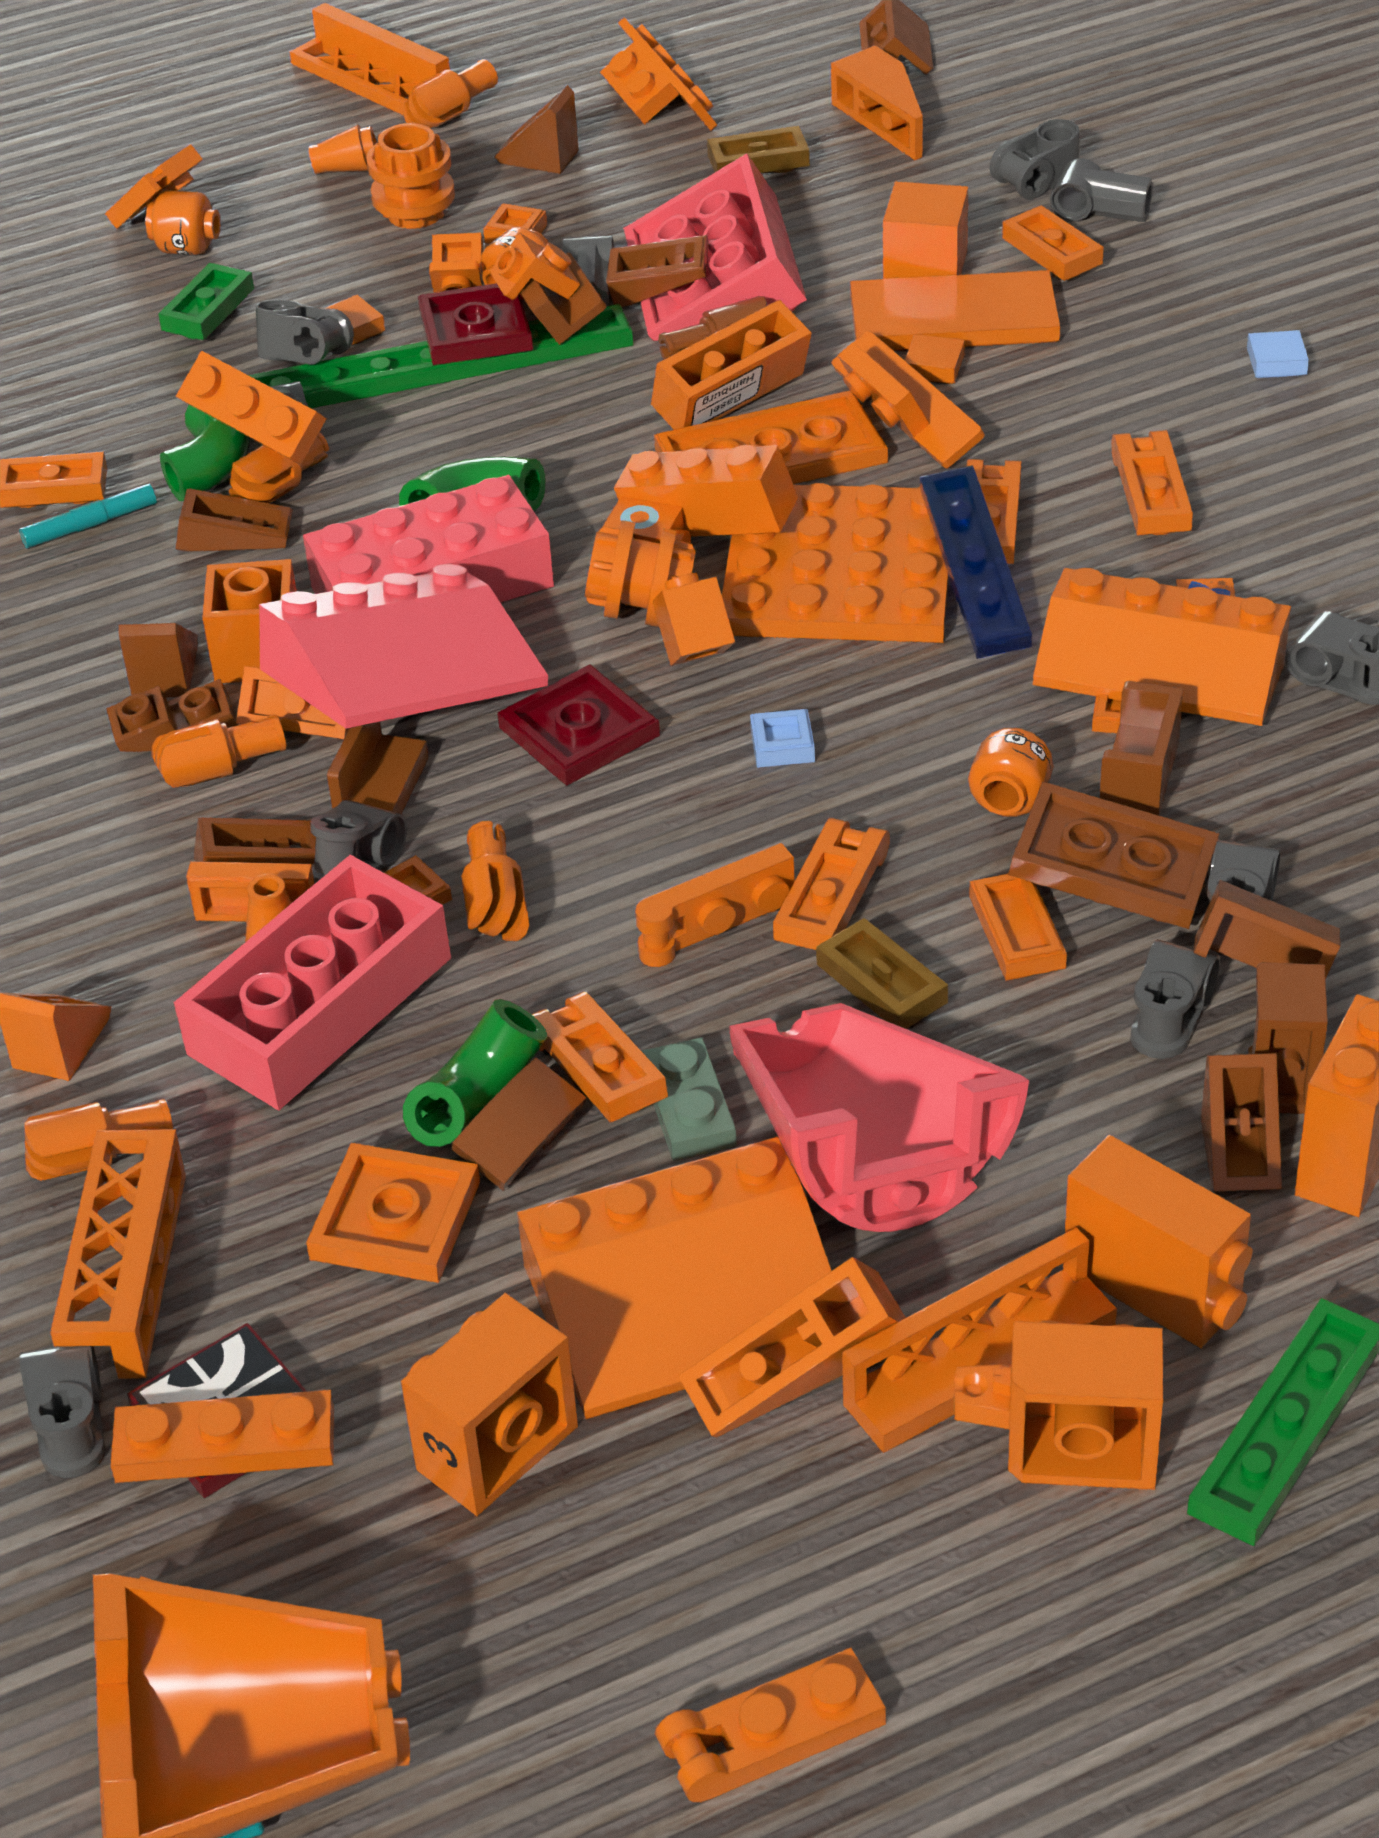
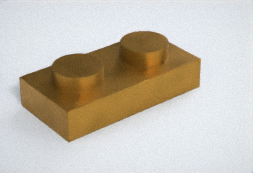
[707,126,810,173]
[816,918,948,1029]

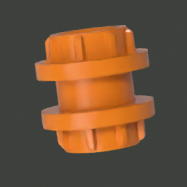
[367,123,455,229]
[585,520,696,627]

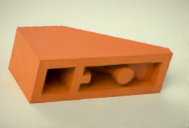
[831,45,923,160]
[678,1257,906,1438]

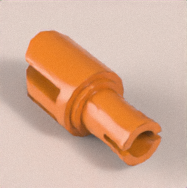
[403,59,498,128]
[229,432,329,504]
[152,714,286,788]
[461,821,529,941]
[24,1099,173,1181]

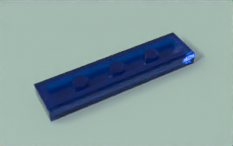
[920,465,1032,659]

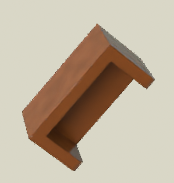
[1100,681,1183,816]
[1193,880,1341,980]
[1248,962,1328,1114]

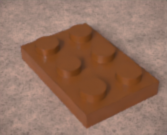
[1008,781,1219,929]

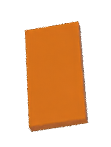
[850,270,1060,351]
[654,391,888,484]

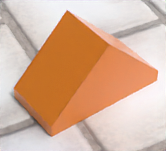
[0,993,112,1081]

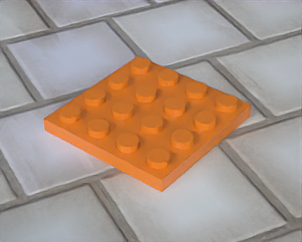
[722,483,955,643]

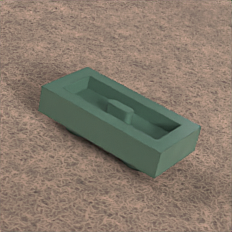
[642,1037,737,1161]

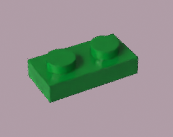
[158,263,254,341]

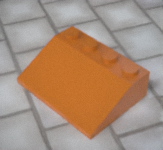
[517,1137,832,1419]

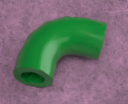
[160,405,251,502]
[399,457,546,511]
[403,999,548,1147]

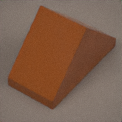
[494,85,579,174]
[119,623,198,697]
[1201,1053,1282,1191]

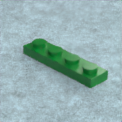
[1187,1298,1379,1547]

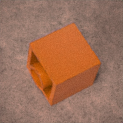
[883,181,968,279]
[202,559,297,683]

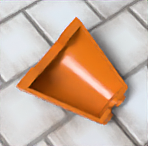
[93,1573,410,1838]

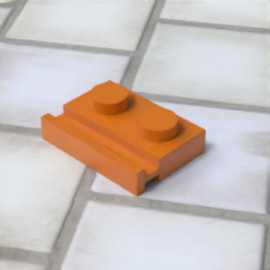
[105,144,203,229]

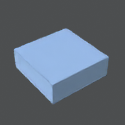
[1247,330,1309,378]
[750,709,815,768]

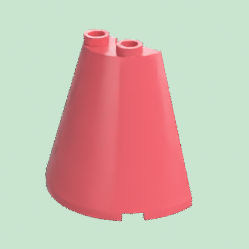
[730,1003,1029,1232]

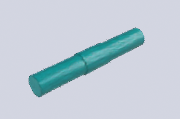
[19,484,157,549]

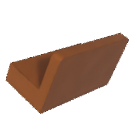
[859,0,933,75]
[520,253,606,345]
[327,722,429,814]

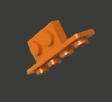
[600,17,717,131]
[832,331,985,468]

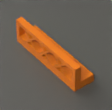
[290,3,450,115]
[50,1129,186,1379]
[842,1227,1117,1453]

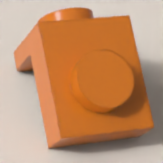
[429,233,483,293]
[491,233,580,300]

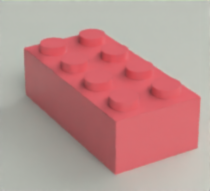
[303,475,554,603]
[174,855,451,1111]

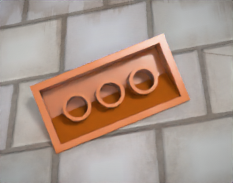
[1033,568,1291,726]

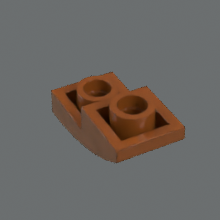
[106,679,238,752]
[452,1058,587,1191]

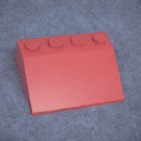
[624,153,807,341]
[259,564,548,729]

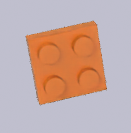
[306,1143,480,1283]

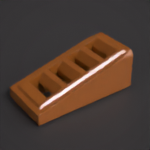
[606,235,709,307]
[175,488,293,551]
[194,817,316,865]

